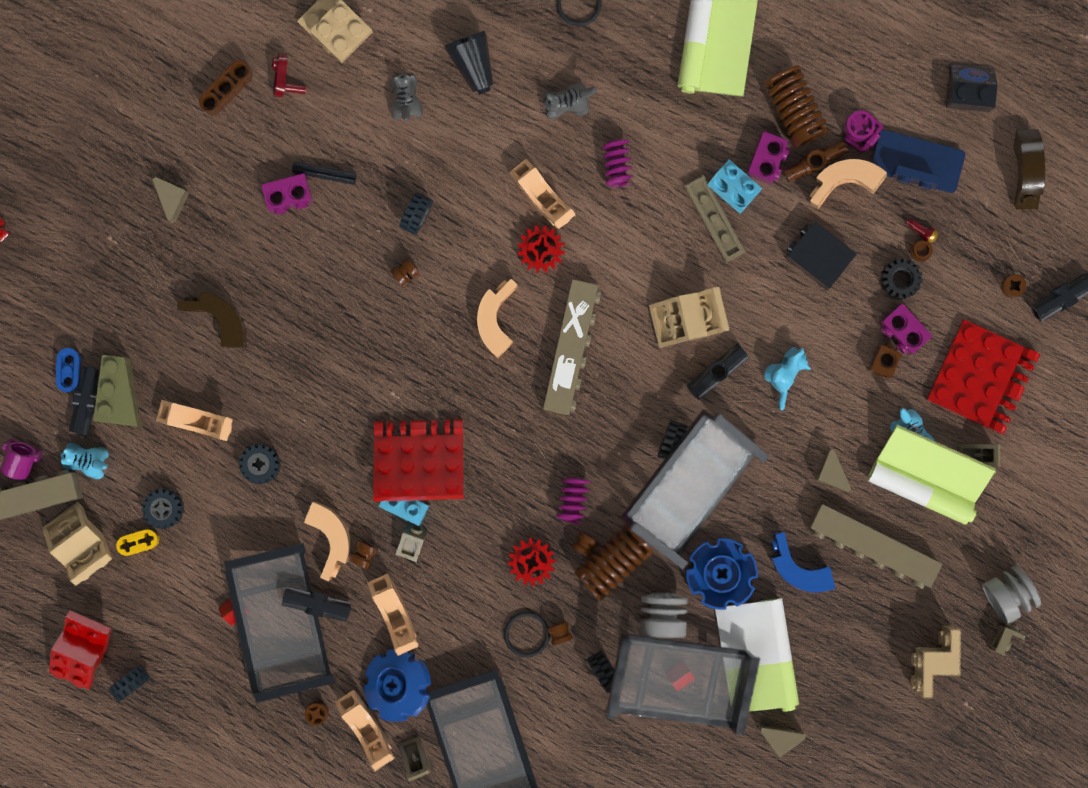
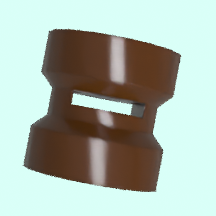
[390,258,421,288]
[349,540,378,570]

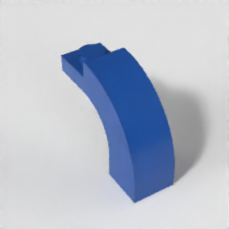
[770,531,836,592]

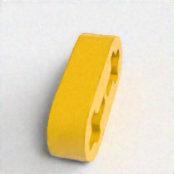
[116,529,160,556]

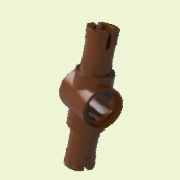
[782,140,848,183]

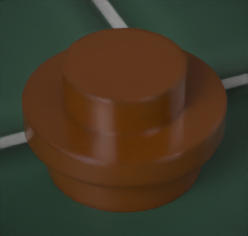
[910,239,933,262]

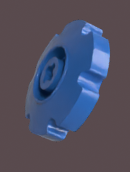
[686,538,758,610]
[364,649,431,722]

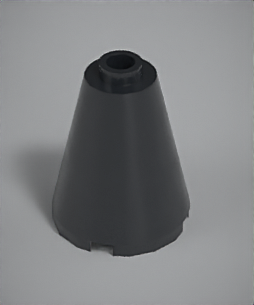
[444,30,493,95]

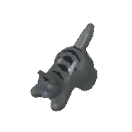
[390,73,423,121]
[543,83,597,119]

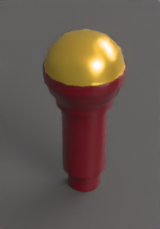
[906,218,938,243]

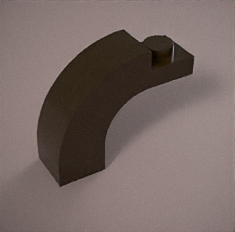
[1013,129,1045,209]
[177,293,247,348]

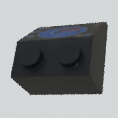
[946,64,998,112]

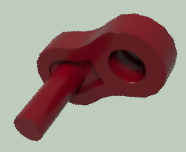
[272,53,306,98]

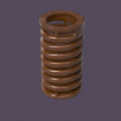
[763,65,830,148]
[574,523,654,602]

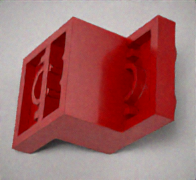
[49,611,111,690]

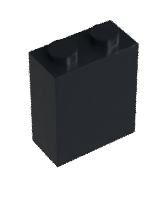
[785,221,857,291]

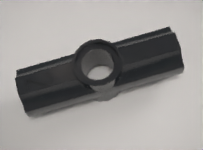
[1030,272,1088,322]
[686,343,749,400]
[69,367,100,435]
[281,587,351,622]

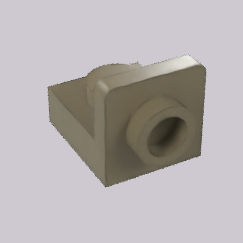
[396,523,428,562]
[990,624,1026,655]

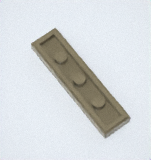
[684,175,745,263]

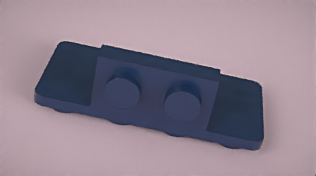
[872,130,965,193]

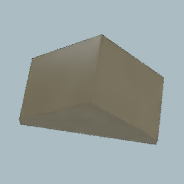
[152,177,189,223]
[959,444,1000,467]
[815,449,852,492]
[758,725,806,758]
[398,736,432,781]

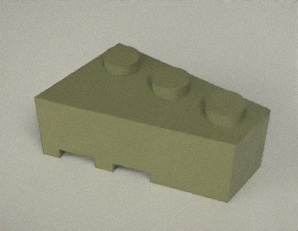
[93,355,143,427]

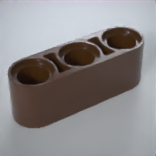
[199,60,253,116]

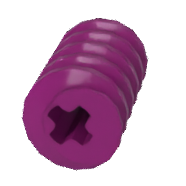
[602,139,633,187]
[556,477,591,525]

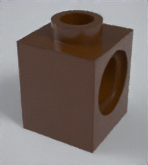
[868,343,902,379]

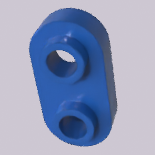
[56,348,81,392]

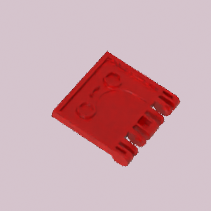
[926,320,1040,435]
[373,419,464,502]

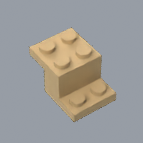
[297,0,373,63]
[649,287,729,348]
[42,502,112,586]
[911,626,960,698]

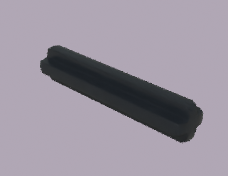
[292,161,357,185]

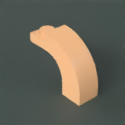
[509,159,575,229]
[810,159,887,209]
[477,279,518,358]
[156,400,233,441]
[304,502,351,581]
[368,573,418,655]
[335,690,394,771]

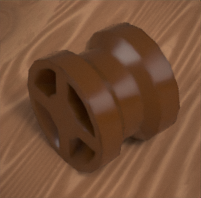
[1001,275,1026,298]
[571,532,599,558]
[547,621,573,645]
[305,701,329,726]

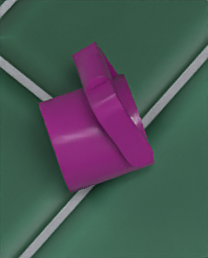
[842,110,883,153]
[0,439,43,480]

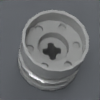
[982,565,1041,625]
[640,593,688,637]

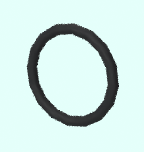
[557,0,602,26]
[504,612,550,658]

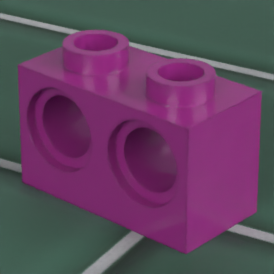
[747,131,790,185]
[261,174,313,215]
[879,303,932,355]

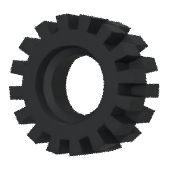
[880,258,923,300]
[657,419,688,459]
[586,650,615,694]

